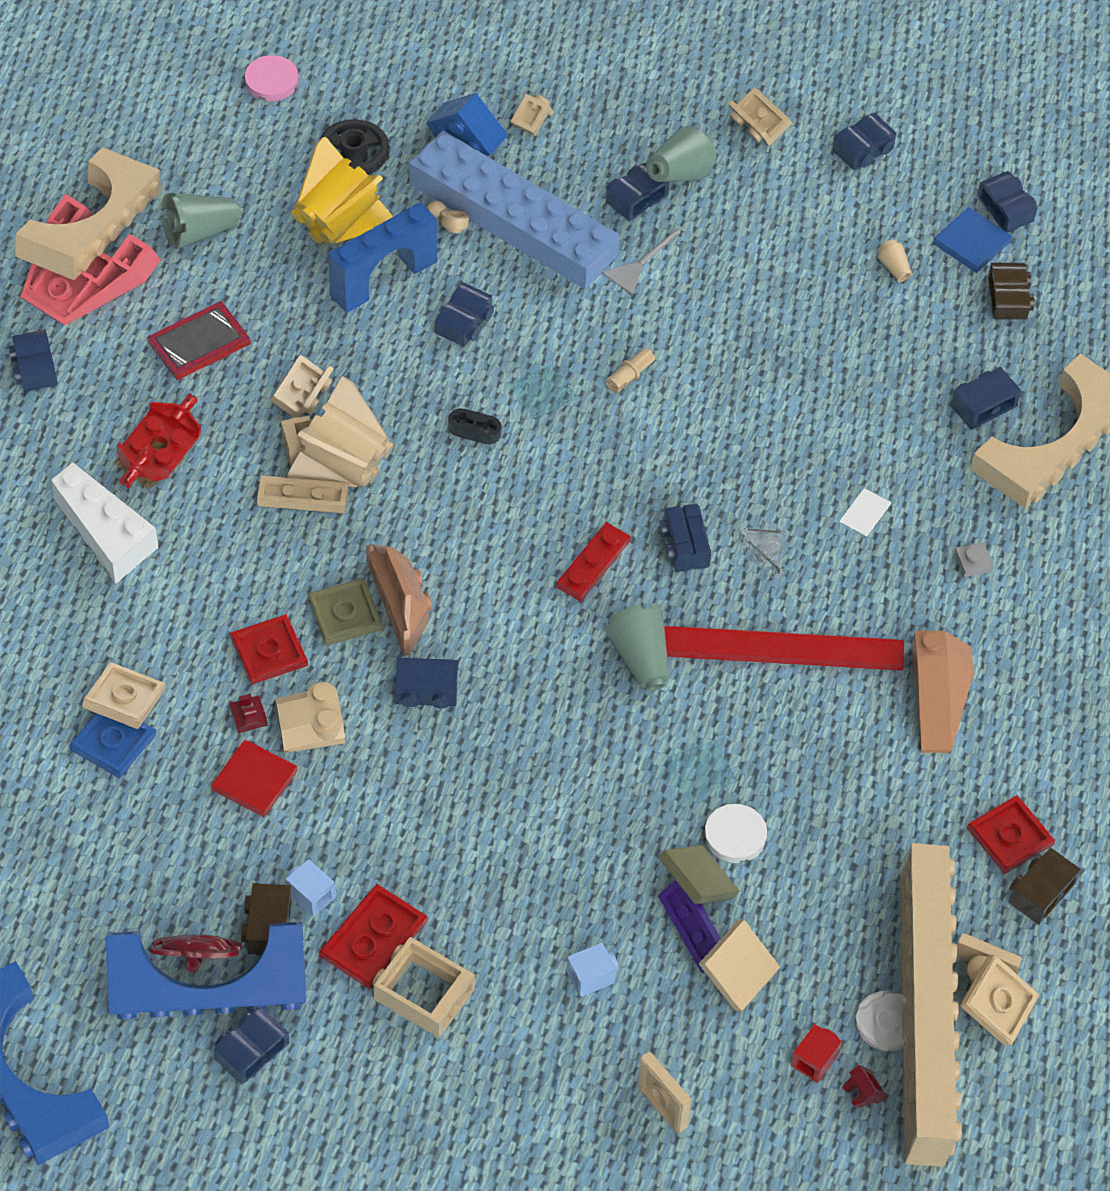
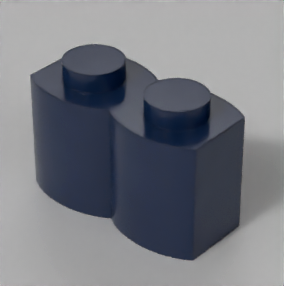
[832,113,896,170]
[606,162,669,221]
[977,171,1037,232]
[435,282,494,347]
[8,329,58,392]
[214,1008,289,1085]

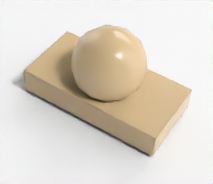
[957,933,1022,982]

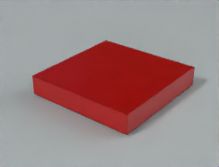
[230,614,308,685]
[211,739,298,818]
[967,795,1055,874]

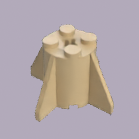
[286,376,394,487]

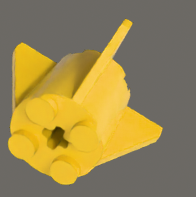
[291,137,393,244]

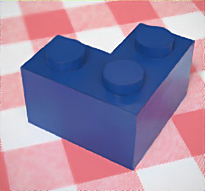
[426,93,508,156]

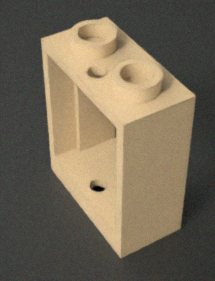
[373,937,475,1038]

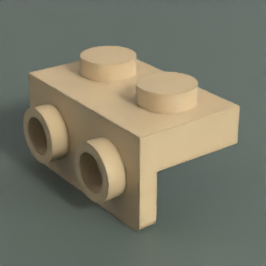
[728,87,793,146]
[270,355,334,417]

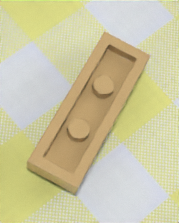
[257,476,349,514]

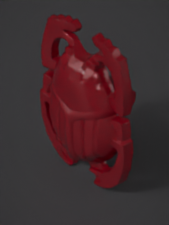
[149,934,242,973]

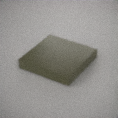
[307,578,383,646]
[659,845,740,904]

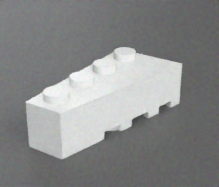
[51,462,158,584]

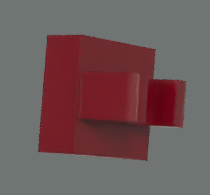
[229,693,268,734]
[843,1065,887,1108]

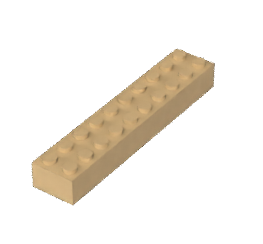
[900,843,962,1167]

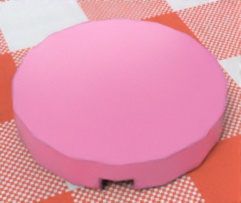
[245,55,299,101]

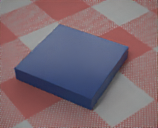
[933,207,1012,273]
[69,713,156,779]

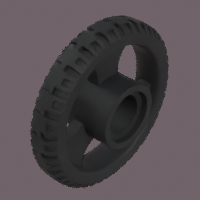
[319,119,389,175]

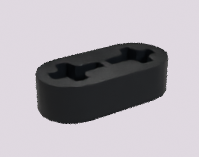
[448,408,502,444]

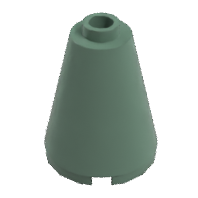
[646,126,717,182]
[161,193,242,249]
[603,603,669,691]

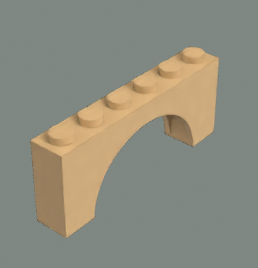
[15,147,162,280]
[970,353,1110,508]

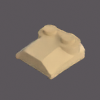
[275,682,345,753]

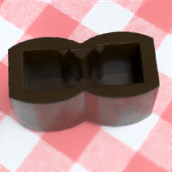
[988,263,1035,319]

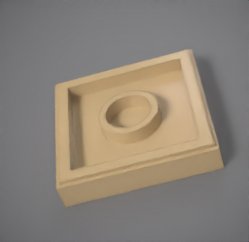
[82,662,165,729]
[699,920,780,1012]
[960,954,1039,1046]
[638,1051,692,1133]

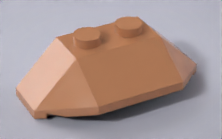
[366,544,432,656]

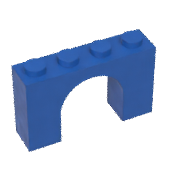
[328,202,437,313]

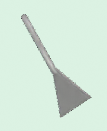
[602,229,681,295]

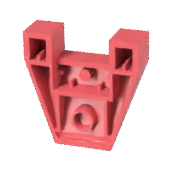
[20,194,161,325]

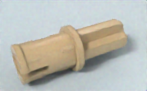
[605,348,655,394]

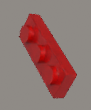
[556,522,631,602]

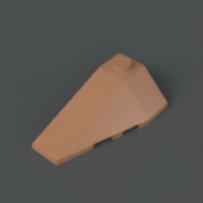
[911,631,974,753]

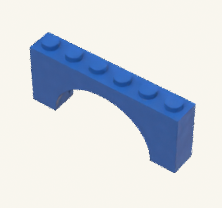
[105,922,306,1019]
[0,961,109,1165]

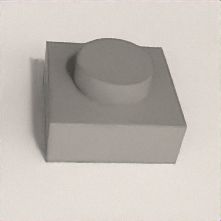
[955,542,993,577]

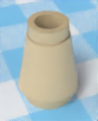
[877,239,913,282]

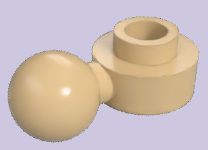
[426,201,470,233]

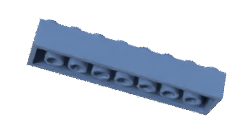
[409,130,620,289]

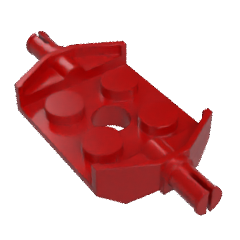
[117,393,201,488]

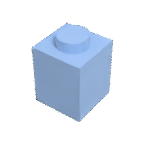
[286,859,336,917]
[566,943,619,997]

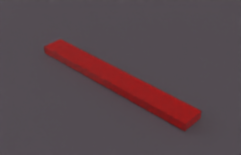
[664,626,904,671]

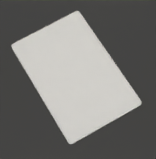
[840,488,891,536]

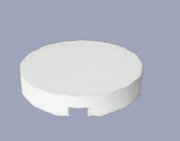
[704,804,767,863]
[856,991,907,1051]

